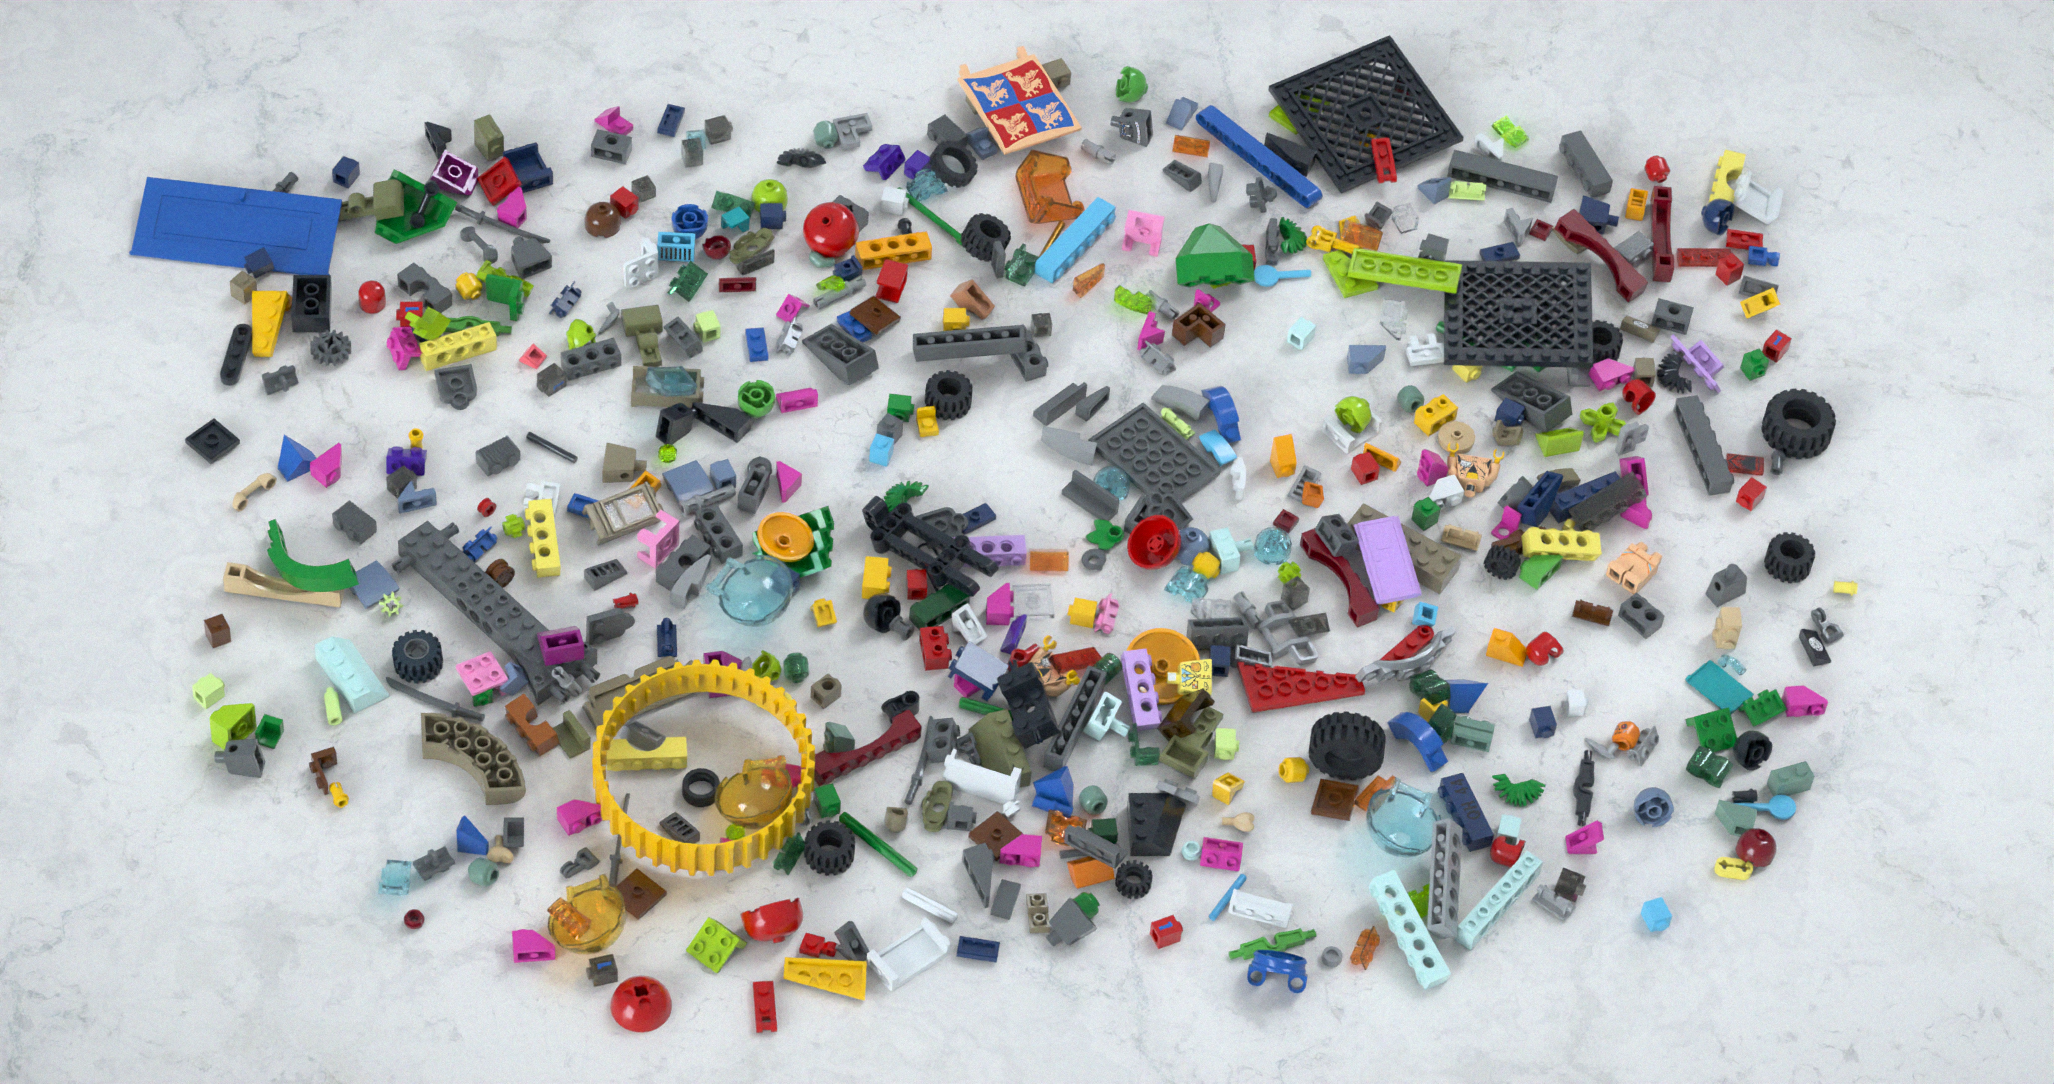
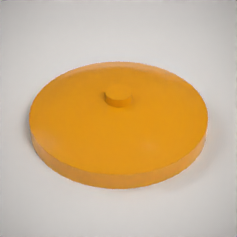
[1123,628,1200,705]

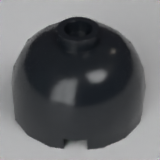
[863,593,901,633]
[1733,731,1773,771]

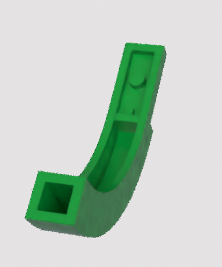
[267,519,359,592]

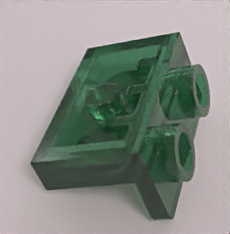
[1004,244,1039,287]
[667,261,708,302]

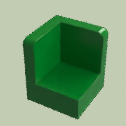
[255,714,284,749]

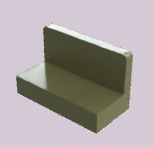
[553,710,591,758]

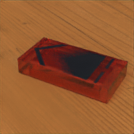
[1726,453,1764,476]

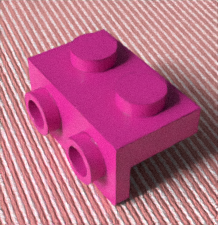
[386,327,422,370]

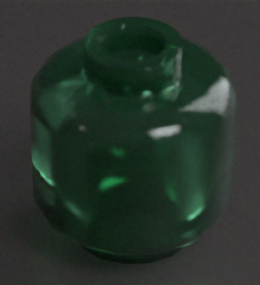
[783,653,810,683]

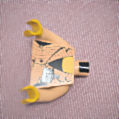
[1446,442,1505,497]
[1029,635,1080,697]

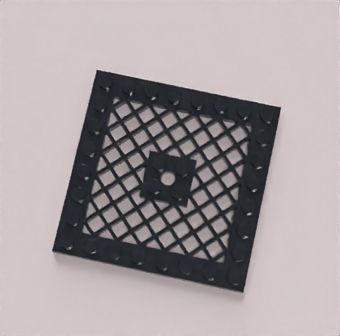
[1268,35,1464,193]
[1444,260,1593,368]

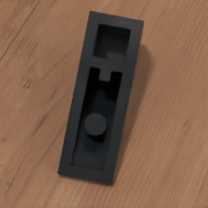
[1264,132,1317,177]
[692,402,751,443]

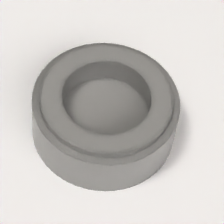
[1321,946,1342,967]

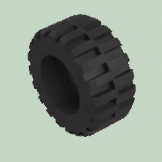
[1761,388,1836,460]
[1308,711,1386,780]

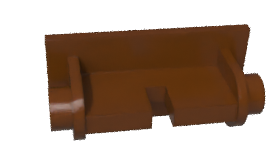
[1572,599,1613,626]

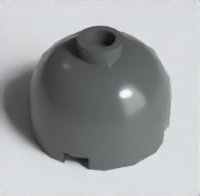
[1497,476,1533,512]

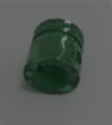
[1092,653,1123,685]

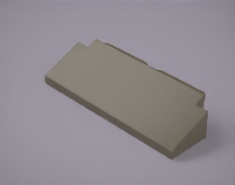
[582,656,696,730]

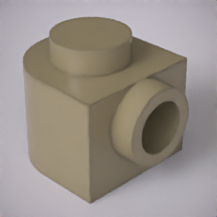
[884,807,908,833]

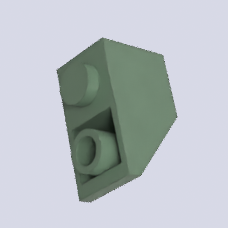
[823,722,855,753]
[1715,800,1757,837]

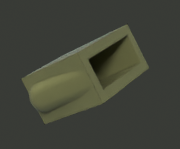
[474,114,504,161]

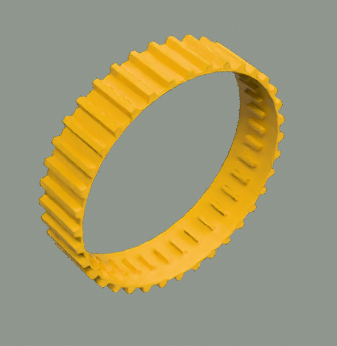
[592,659,815,876]

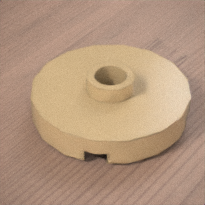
[1438,421,1476,454]

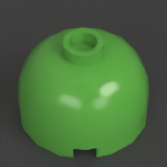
[1116,66,1148,103]
[738,380,775,418]

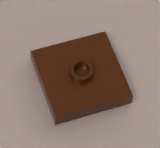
[849,296,901,335]
[1311,779,1359,821]
[968,811,1023,861]
[609,868,667,920]

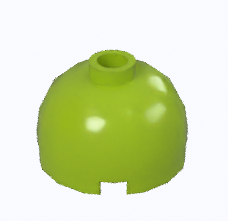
[751,179,788,213]
[1334,396,1372,433]

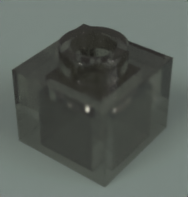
[631,175,656,203]
[1030,313,1052,337]

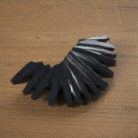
[777,148,826,168]
[1657,351,1692,393]

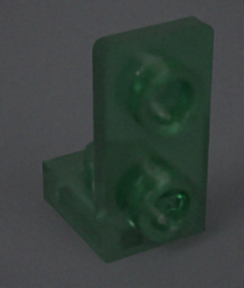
[711,191,755,219]
[1128,723,1160,766]

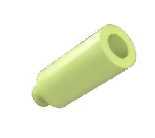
[324,687,342,725]

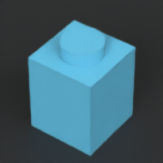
[869,433,894,467]
[1641,897,1672,932]

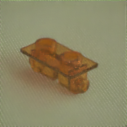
[1172,135,1210,158]
[1350,926,1380,970]

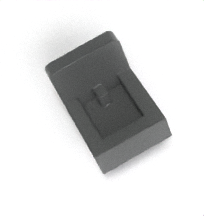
[1364,202,1393,230]

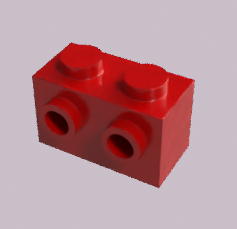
[919,626,952,671]

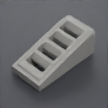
[1208,163,1224,203]
[1287,465,1321,505]

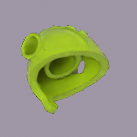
[566,319,596,350]
[752,650,782,682]

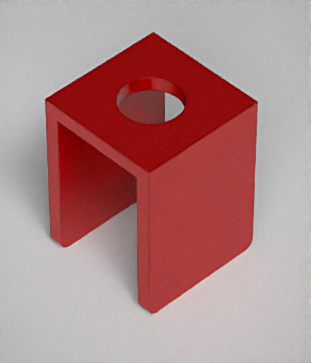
[876,259,908,303]

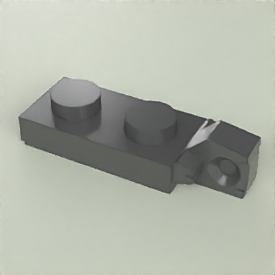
[1265,218,1280,265]

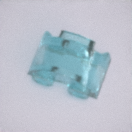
[906,169,948,201]
[1164,566,1208,606]
[378,860,412,896]

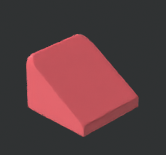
[519,343,547,369]

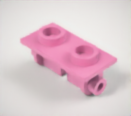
[1094,593,1119,634]

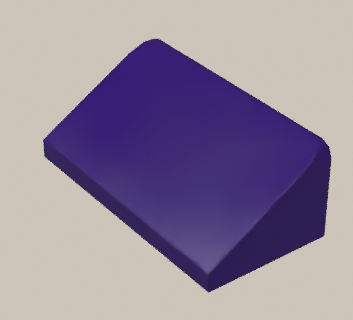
[1000,614,1027,655]

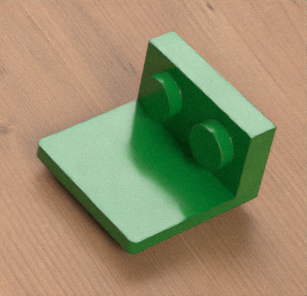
[1685,707,1737,755]

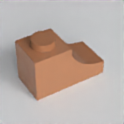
[950,279,995,320]

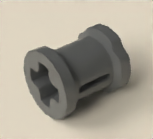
[889,615,915,641]

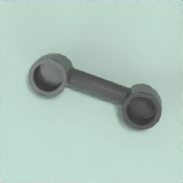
[460,226,498,264]

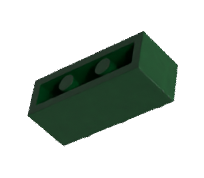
[909,584,970,631]

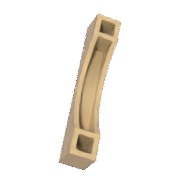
[223,562,345,608]

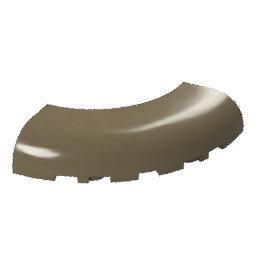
[421,713,526,805]

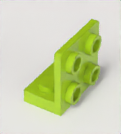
[686,917,748,973]

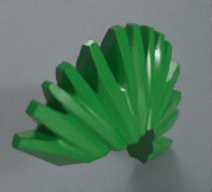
[1278,217,1307,254]
[884,481,929,512]
[1492,774,1546,807]

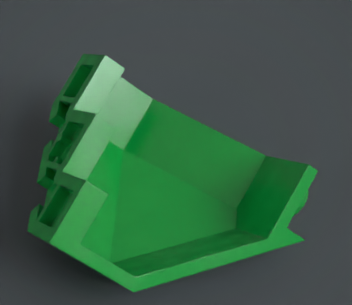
[375,169,458,244]
[1175,223,1255,288]
[752,506,835,578]

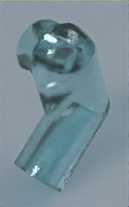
[1717,654,1746,676]

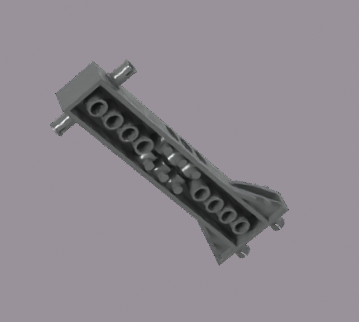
[392,520,600,706]

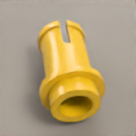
[408,428,424,448]
[329,782,349,808]

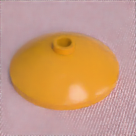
[757,512,814,562]

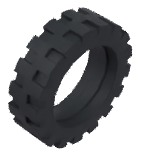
[929,141,978,188]

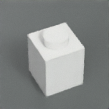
[881,186,909,215]

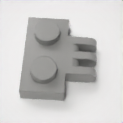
[1615,422,1649,456]

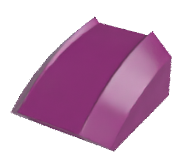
[428,150,479,195]

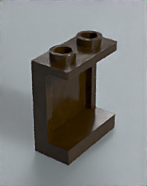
[1157,688,1215,742]

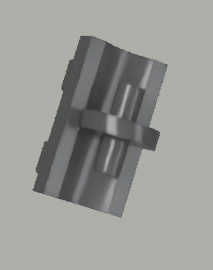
[1246,177,1277,213]
[262,365,299,395]
[413,846,455,881]

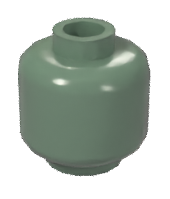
[813,120,839,149]
[1397,385,1425,413]
[1078,785,1108,815]
[468,857,499,887]

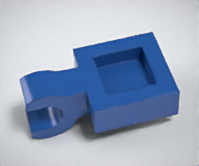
[1748,246,1780,266]

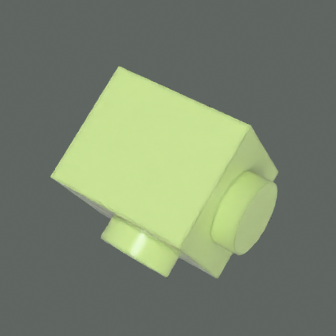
[693,310,721,343]
[192,673,225,709]
[1214,728,1239,760]

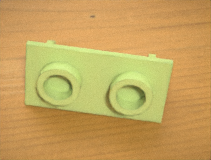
[1449,180,1486,201]
[1161,407,1195,440]

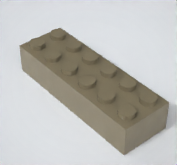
[1347,503,1462,594]

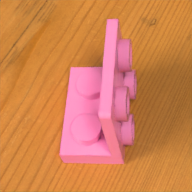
[456,651,508,696]

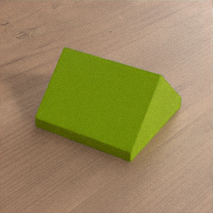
[1535,427,1584,457]

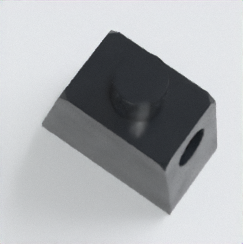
[655,403,698,447]

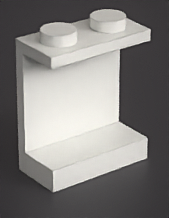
[1322,412,1382,454]

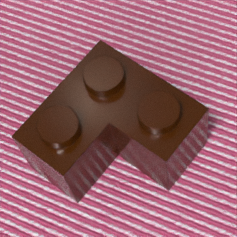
[1172,303,1226,348]

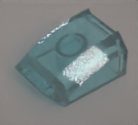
[645,366,697,397]

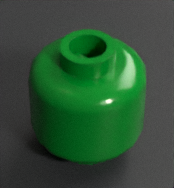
[1074,892,1100,919]

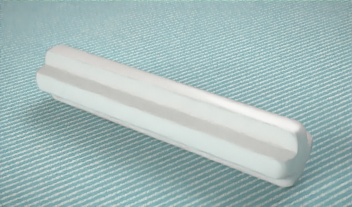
[902,887,958,923]

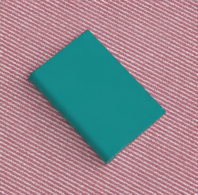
[1685,660,1754,715]

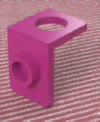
[1194,289,1221,312]
[776,294,810,322]
[1491,506,1522,540]

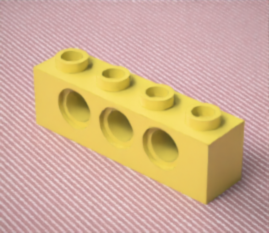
[419,322,497,371]
[525,499,561,578]
[1522,527,1602,561]

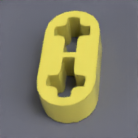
[1714,857,1753,880]

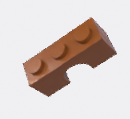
[504,694,560,756]

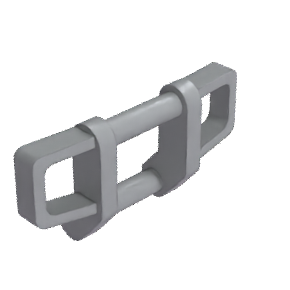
[1257,600,1318,665]

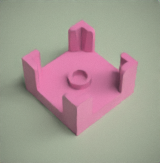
[1122,210,1165,257]
[637,510,679,569]

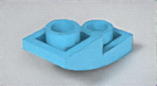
[1199,429,1237,466]

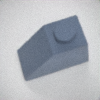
[1347,345,1386,374]

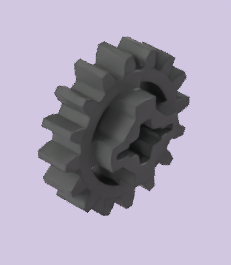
[310,330,351,366]

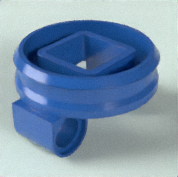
[1247,950,1308,993]

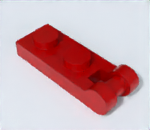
[1371,138,1397,184]
[753,981,777,1033]

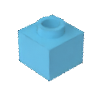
[1412,602,1438,627]

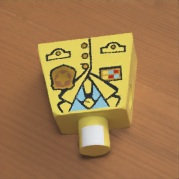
[1166,659,1212,696]

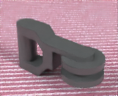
[1811,607,1844,644]
[957,732,981,766]
[560,847,600,878]

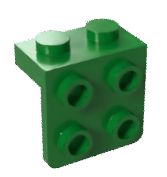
[485,274,525,321]

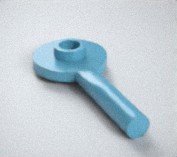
[1254,265,1311,287]
[1734,795,1796,820]

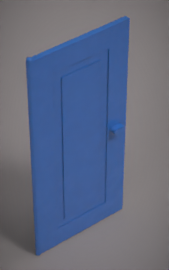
[129,177,342,275]

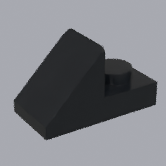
[424,121,452,160]

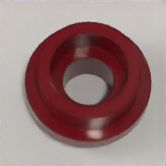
[404,909,425,929]

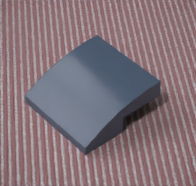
[662,460,714,503]
[349,560,400,609]

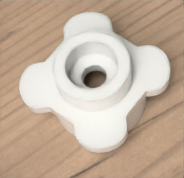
[1001,800,1021,818]

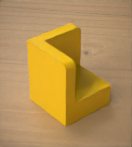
[1418,698,1448,725]

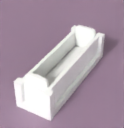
[1228,889,1293,928]

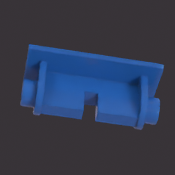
[462,526,498,562]

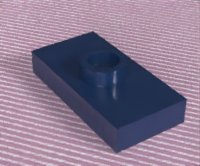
[657,104,685,137]
[1479,242,1520,261]
[962,503,996,535]
[956,936,1000,963]

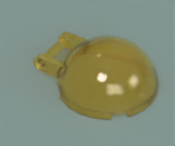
[714,755,793,830]
[548,874,627,955]

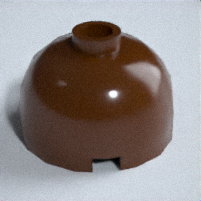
[584,202,621,238]

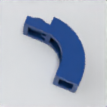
[1201,386,1241,443]
[1387,712,1448,772]

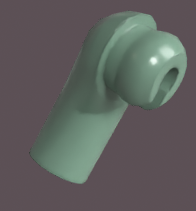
[809,251,835,268]

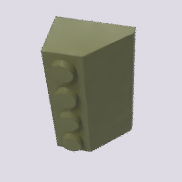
[968,709,1032,788]

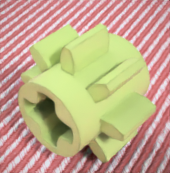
[379,591,403,617]

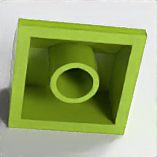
[209,703,257,750]

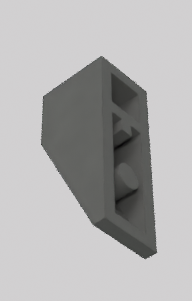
[962,843,995,908]

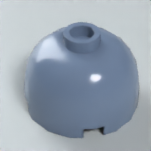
[1176,527,1210,566]
[1634,787,1674,827]

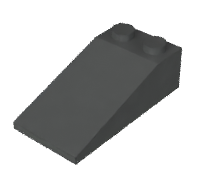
[802,324,879,385]
[1491,371,1573,432]

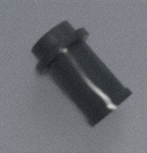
[897,218,912,235]
[1732,788,1758,803]

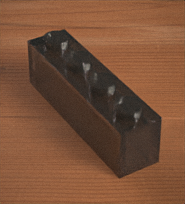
[1568,471,1647,532]

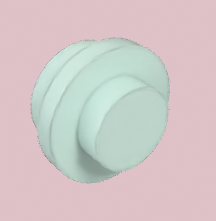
[1181,841,1202,860]

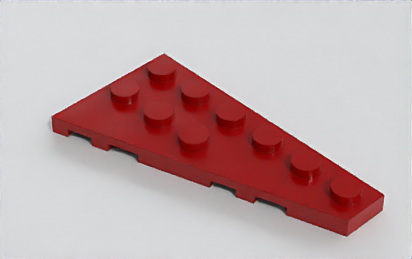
[1237,662,1365,713]

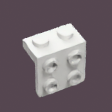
[624,237,659,289]

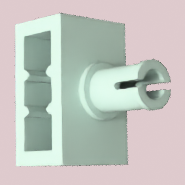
[1209,527,1253,575]
[1082,692,1130,741]

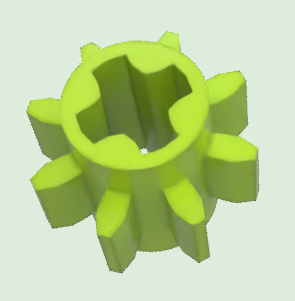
[502,514,526,538]
[1278,561,1301,585]

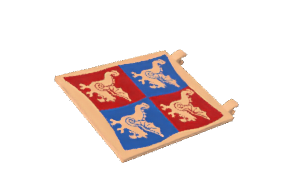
[957,46,1082,155]

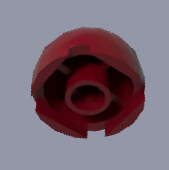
[1735,828,1777,867]

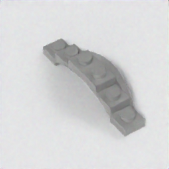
[1355,626,1456,682]

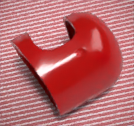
[358,280,386,314]
[1622,379,1656,415]
[1526,632,1564,666]
[1490,836,1526,868]

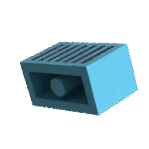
[657,232,695,262]

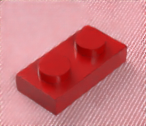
[1726,229,1763,250]

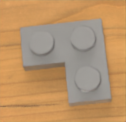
[833,113,872,150]
[1156,779,1200,804]

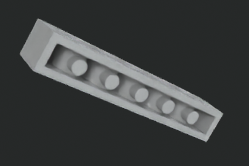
[1427,818,1462,940]

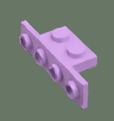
[1671,334,1724,393]

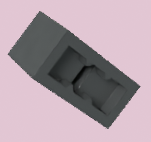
[1314,514,1359,557]
[1618,592,1665,639]
[926,717,960,763]

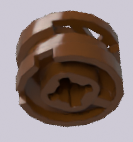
[485,559,515,588]

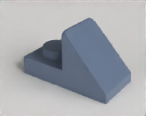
[1166,97,1198,130]
[967,127,997,160]
[398,481,437,514]

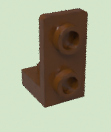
[309,746,337,795]

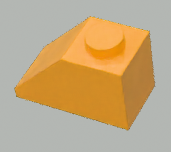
[1270,434,1297,478]
[1486,628,1527,667]

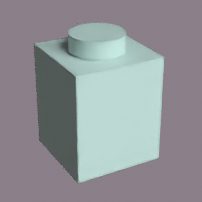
[1287,317,1316,350]
[1496,814,1521,846]

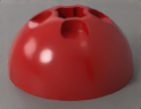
[1127,515,1181,570]
[610,975,672,1032]

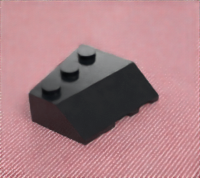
[1127,793,1186,856]

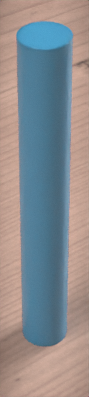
[1209,874,1247,921]

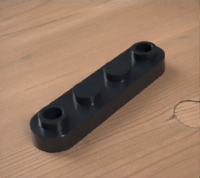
[220,324,252,386]

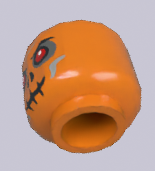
[1612,721,1640,751]

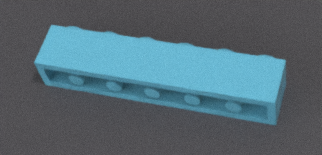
[1035,197,1116,284]

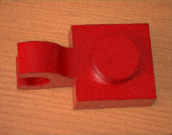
[799,933,837,958]

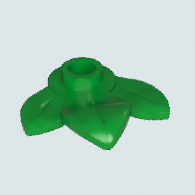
[1086,519,1124,550]

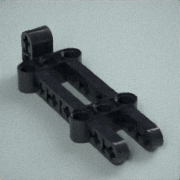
[862,496,999,597]

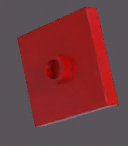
[477,157,522,206]

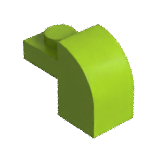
[405,307,451,340]

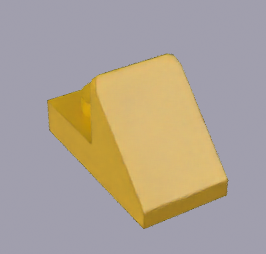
[1740,288,1781,319]
[1212,772,1245,805]

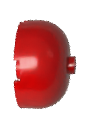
[803,202,859,258]
[740,898,803,944]

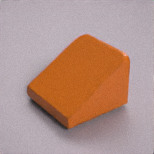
[1302,481,1324,508]

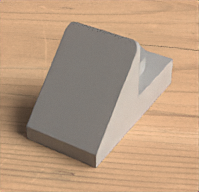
[1504,208,1533,247]

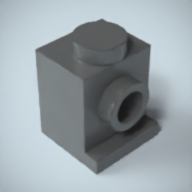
[947,801,977,832]

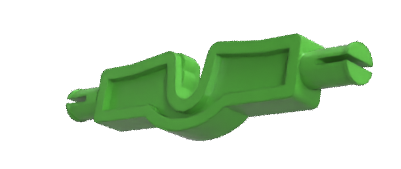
[444,316,512,336]
[1229,928,1316,960]

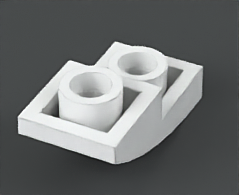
[1230,457,1246,500]

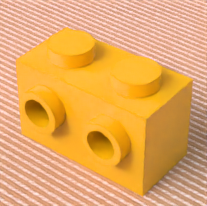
[1414,394,1458,437]
[861,556,892,599]

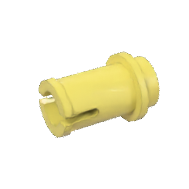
[1833,581,1858,596]

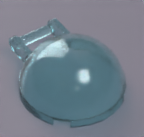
[705,555,793,627]
[1366,777,1441,858]

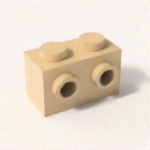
[1712,607,1742,649]

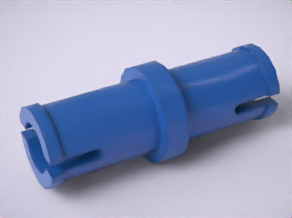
[1032,795,1074,820]

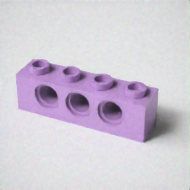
[954,535,1027,568]
[1121,649,1162,732]

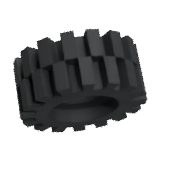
[1484,545,1521,580]
[1115,860,1153,899]

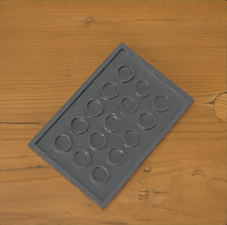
[1088,402,1221,502]

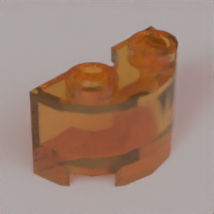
[1045,809,1087,846]

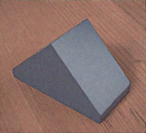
[1417,177,1451,204]

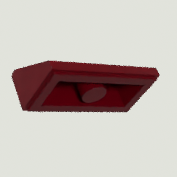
[718,277,756,292]

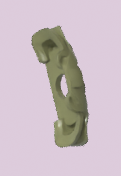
[729,228,775,264]
[921,781,953,832]

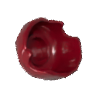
[702,235,731,260]

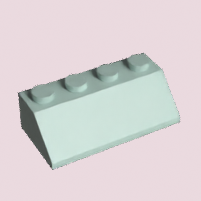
[315,636,389,713]

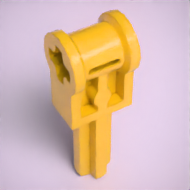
[1306,225,1360,254]

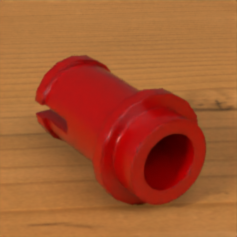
[613,593,639,609]

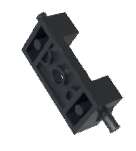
[997,659,1060,749]

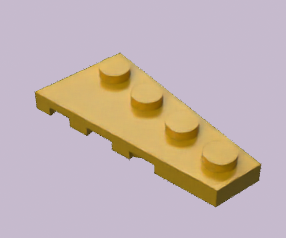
[252,291,289,357]
[783,957,867,1001]

